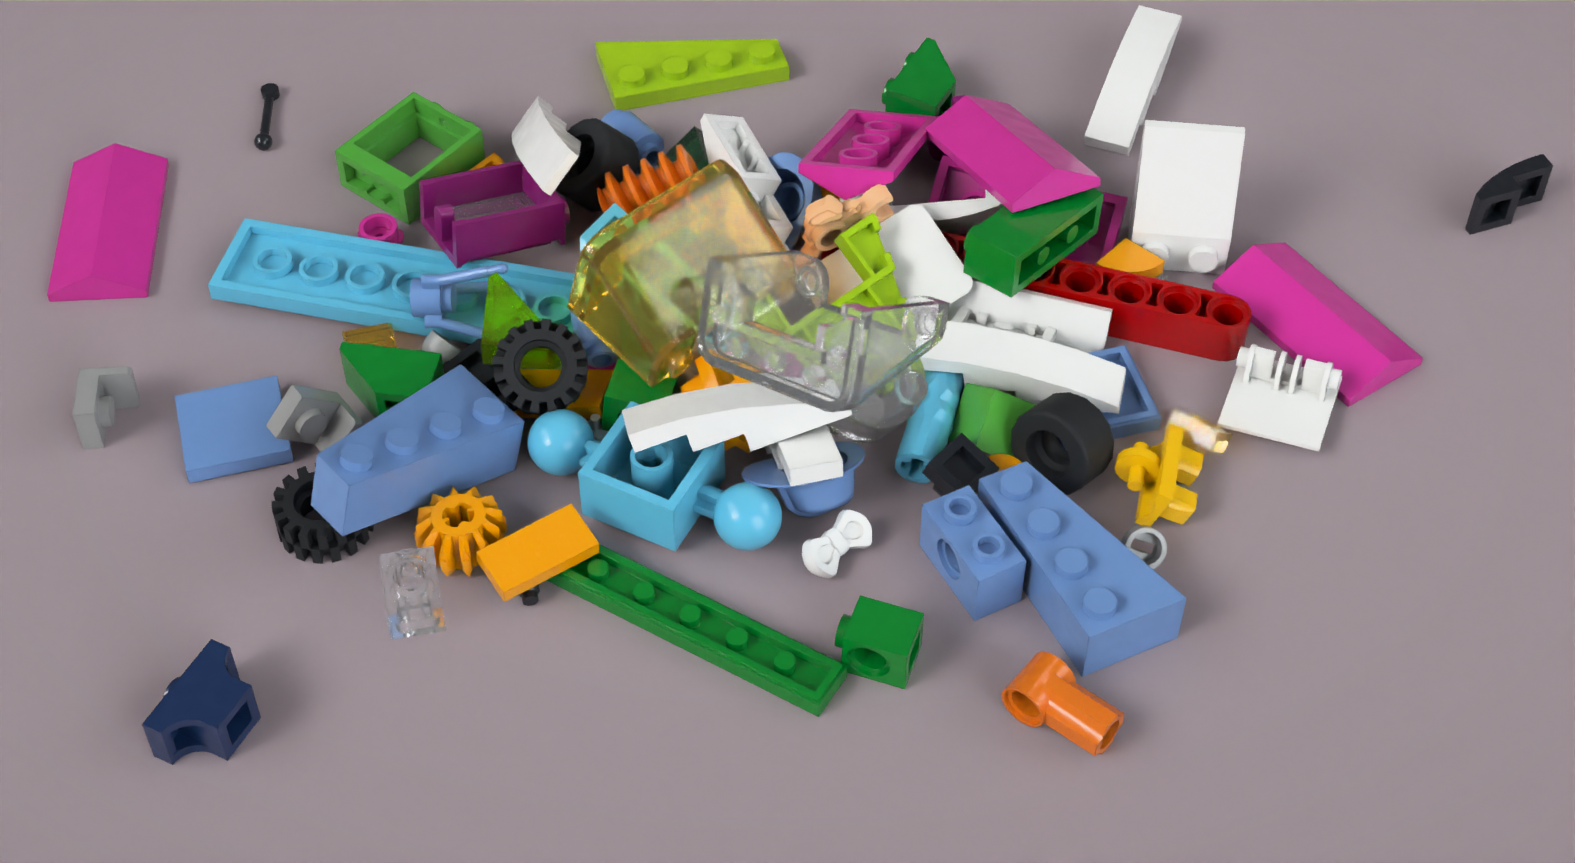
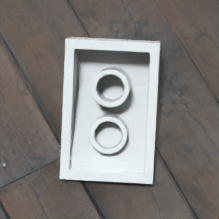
[1128,120,1245,274]

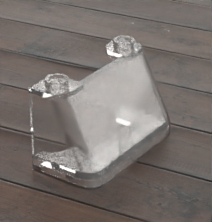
[698,250,950,413]

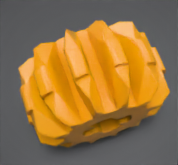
[414,486,507,578]

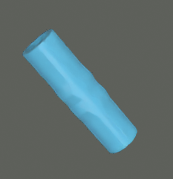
[894,370,964,483]

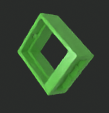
[335,92,485,225]

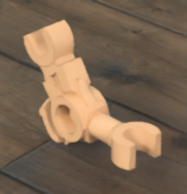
[793,184,894,290]

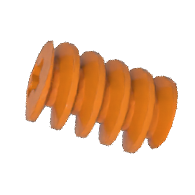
[597,144,706,225]

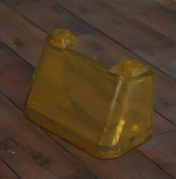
[567,159,800,388]

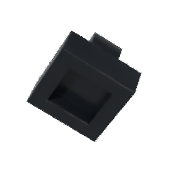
[922,433,1000,496]

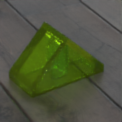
[481,272,562,369]

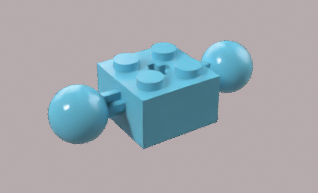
[527,401,782,552]

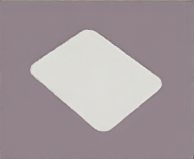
[804,204,973,326]

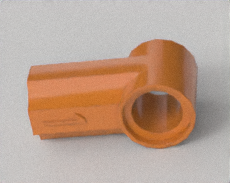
[1001,651,1125,756]

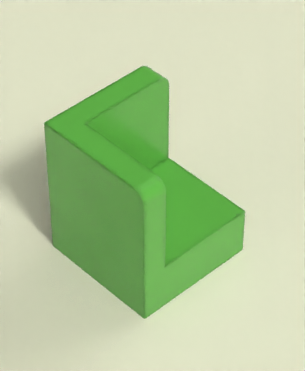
[948,383,1035,456]

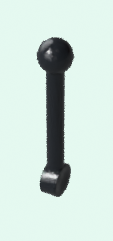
[254,83,280,151]

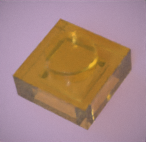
[1165,408,1233,454]

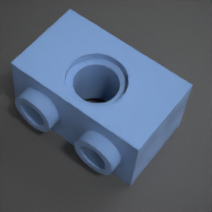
[919,485,1026,621]

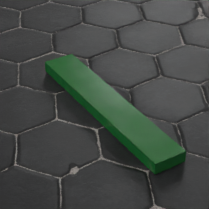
[547,544,847,717]

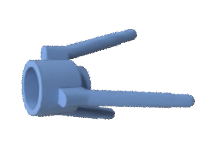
[410,263,509,344]

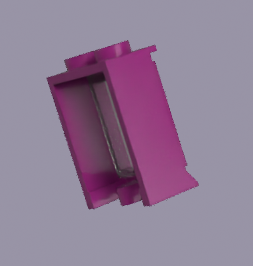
[419,160,570,269]

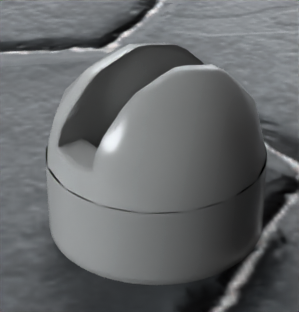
[420,330,462,364]
[1121,525,1167,569]

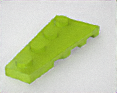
[595,39,789,111]

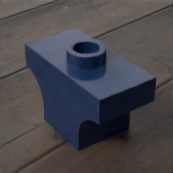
[142,639,261,765]

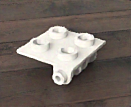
[1217,343,1342,452]

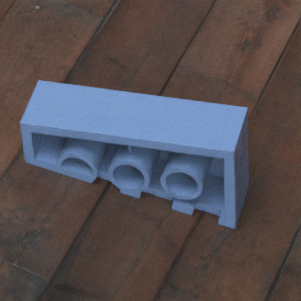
[311,364,525,536]
[977,461,1186,677]

